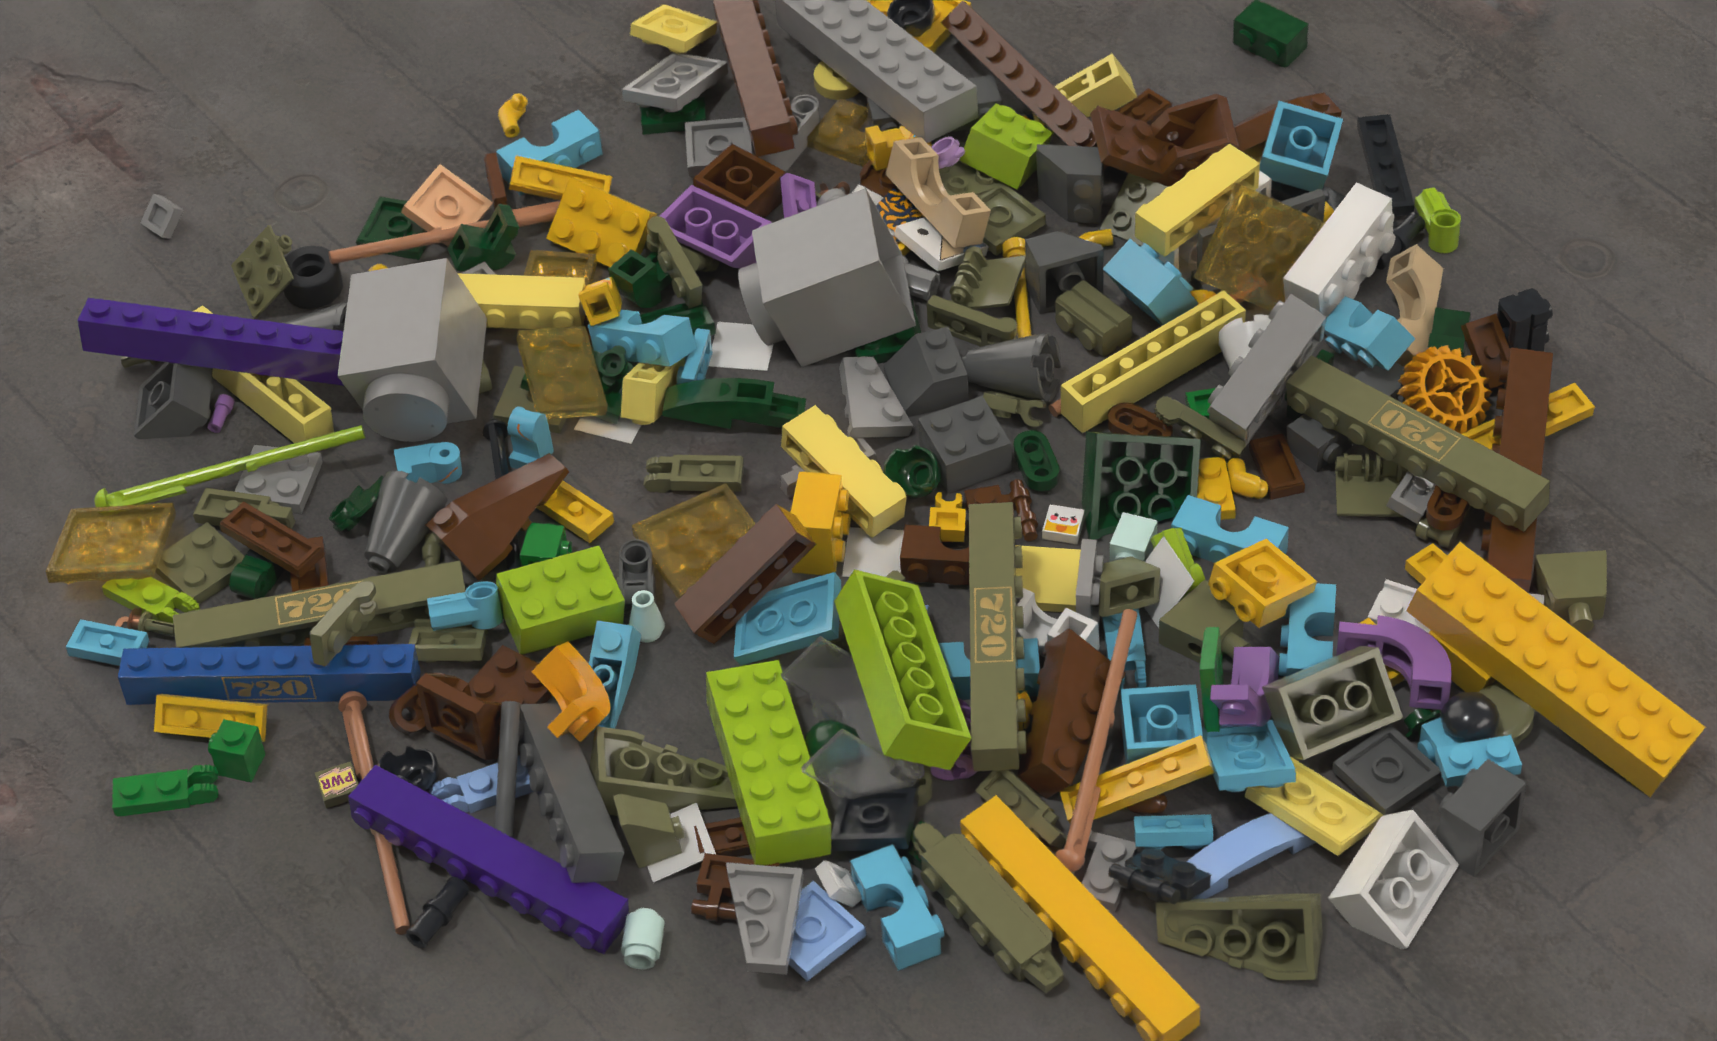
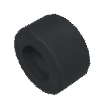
[283,245,343,309]

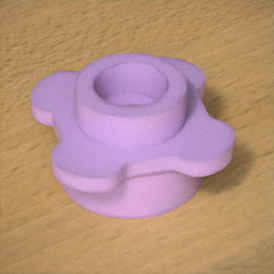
[932,137,965,169]

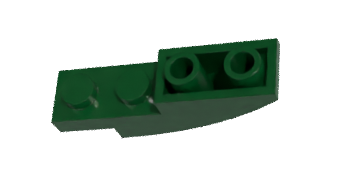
[662,378,806,429]

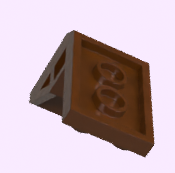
[1090,94,1239,187]
[416,645,552,760]

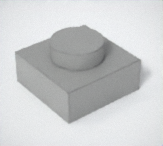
[141,194,183,239]

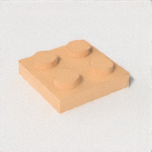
[401,164,493,246]

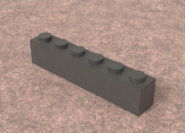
[518,703,624,883]

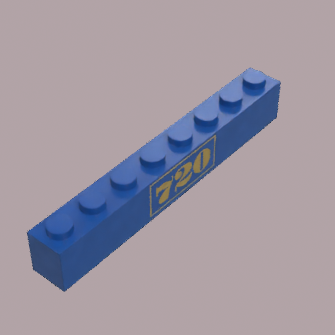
[118,644,421,705]

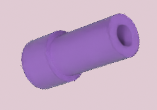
[207,394,235,433]

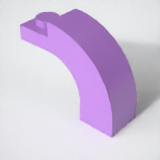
[1336,615,1451,710]
[1210,647,1279,727]

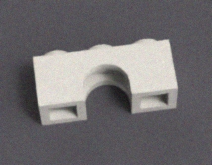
[1016,588,1100,658]

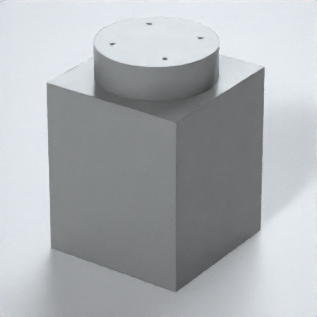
[738,188,916,367]
[338,258,487,442]

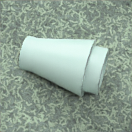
[629,590,665,643]

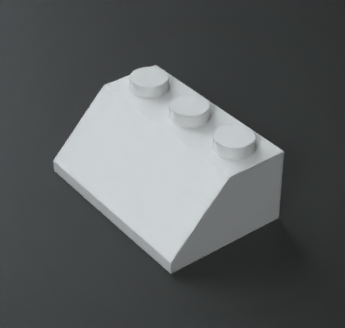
[1328,810,1459,949]

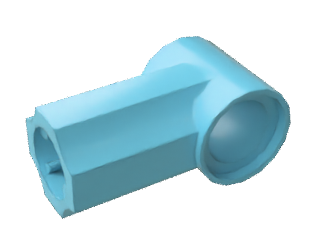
[427,581,503,631]

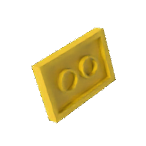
[546,177,657,267]

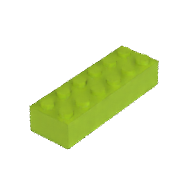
[834,569,971,770]
[706,660,831,866]

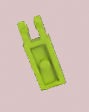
[102,564,200,623]

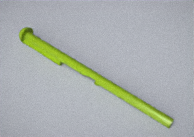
[94,425,366,514]

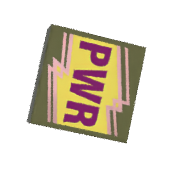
[315,762,358,808]

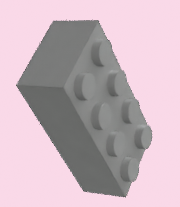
[1207,294,1327,446]

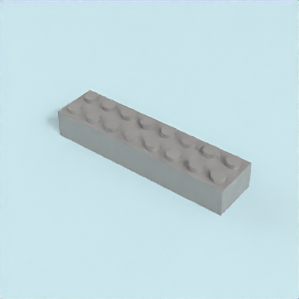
[775,0,978,143]

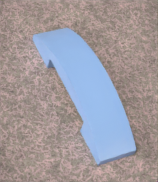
[1187,813,1316,900]

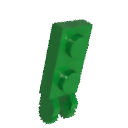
[112,764,218,817]

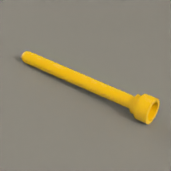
[1002,237,1032,338]

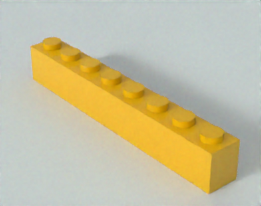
[960,795,1200,1041]

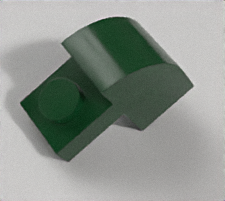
[447,204,519,272]
[608,249,672,308]
[1428,307,1471,358]

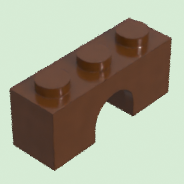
[900,524,970,585]

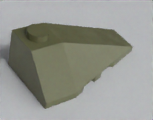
[589,726,737,816]
[1156,893,1323,980]

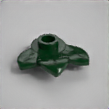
[329,475,384,532]

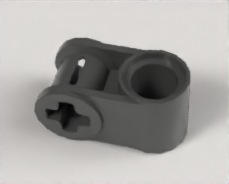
[617,539,656,608]

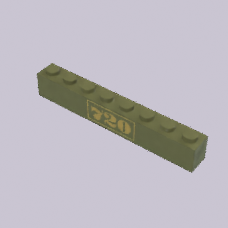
[1286,355,1550,532]
[969,502,1026,771]
[173,560,466,648]

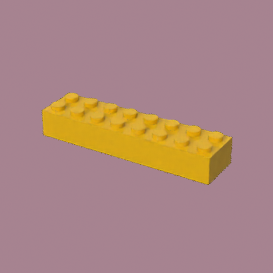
[1406,542,1706,797]

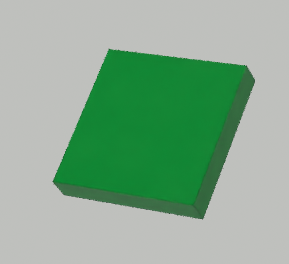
[1199,627,1224,732]

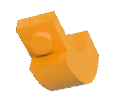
[532,641,610,742]

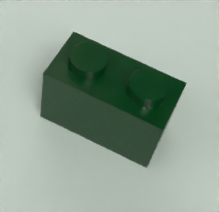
[1233,0,1309,68]

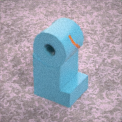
[507,406,554,469]
[394,442,462,484]

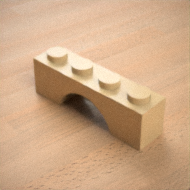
[886,137,991,248]
[1386,244,1444,367]

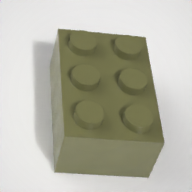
[1262,646,1403,760]

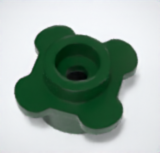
[594,345,634,386]
[1404,708,1441,740]

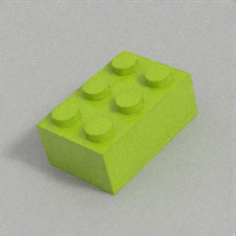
[496,546,625,655]

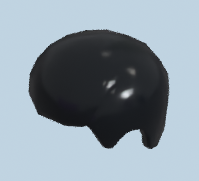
[887,0,935,37]
[1440,692,1500,742]
[377,746,440,791]

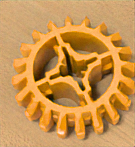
[1397,345,1492,434]

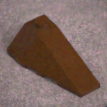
[1234,93,1342,159]
[425,453,569,581]

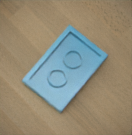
[734,572,841,666]
[1202,720,1296,792]

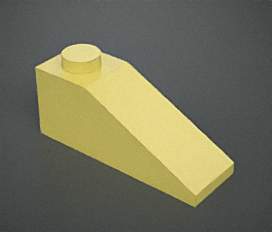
[1033,54,1137,125]
[621,357,686,425]

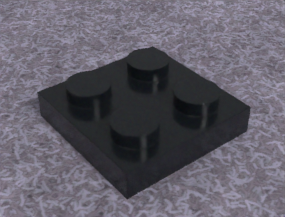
[831,787,919,851]

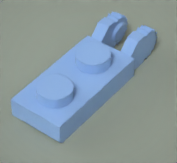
[429,755,534,813]

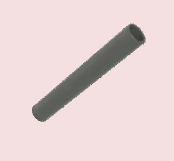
[495,701,520,838]

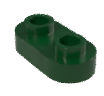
[1013,430,1060,491]

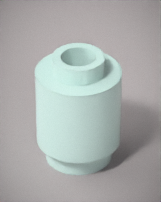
[621,908,665,969]

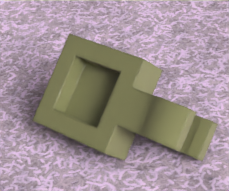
[983,391,1046,427]

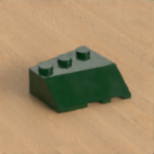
[1082,432,1201,540]

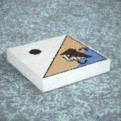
[894,217,989,272]

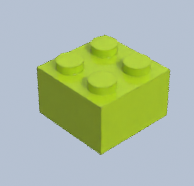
[959,103,1054,190]

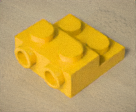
[1208,539,1317,628]

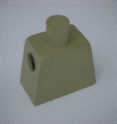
[1533,550,1607,633]
[1159,580,1251,663]

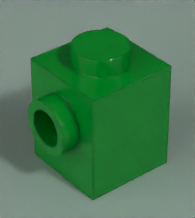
[520,523,572,566]
[208,719,266,783]

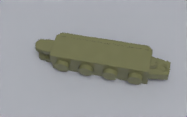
[913,822,1064,993]

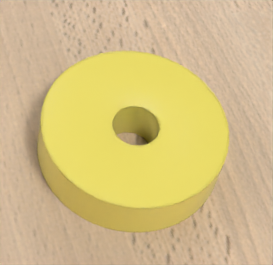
[814,61,860,100]

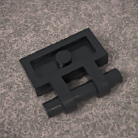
[1108,848,1211,905]

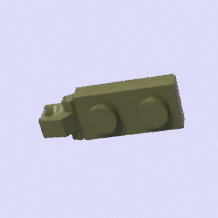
[193,488,295,529]
[975,769,1067,850]

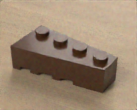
[1017,628,1126,799]

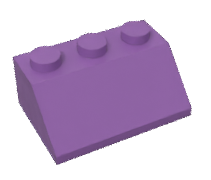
[659,185,772,268]

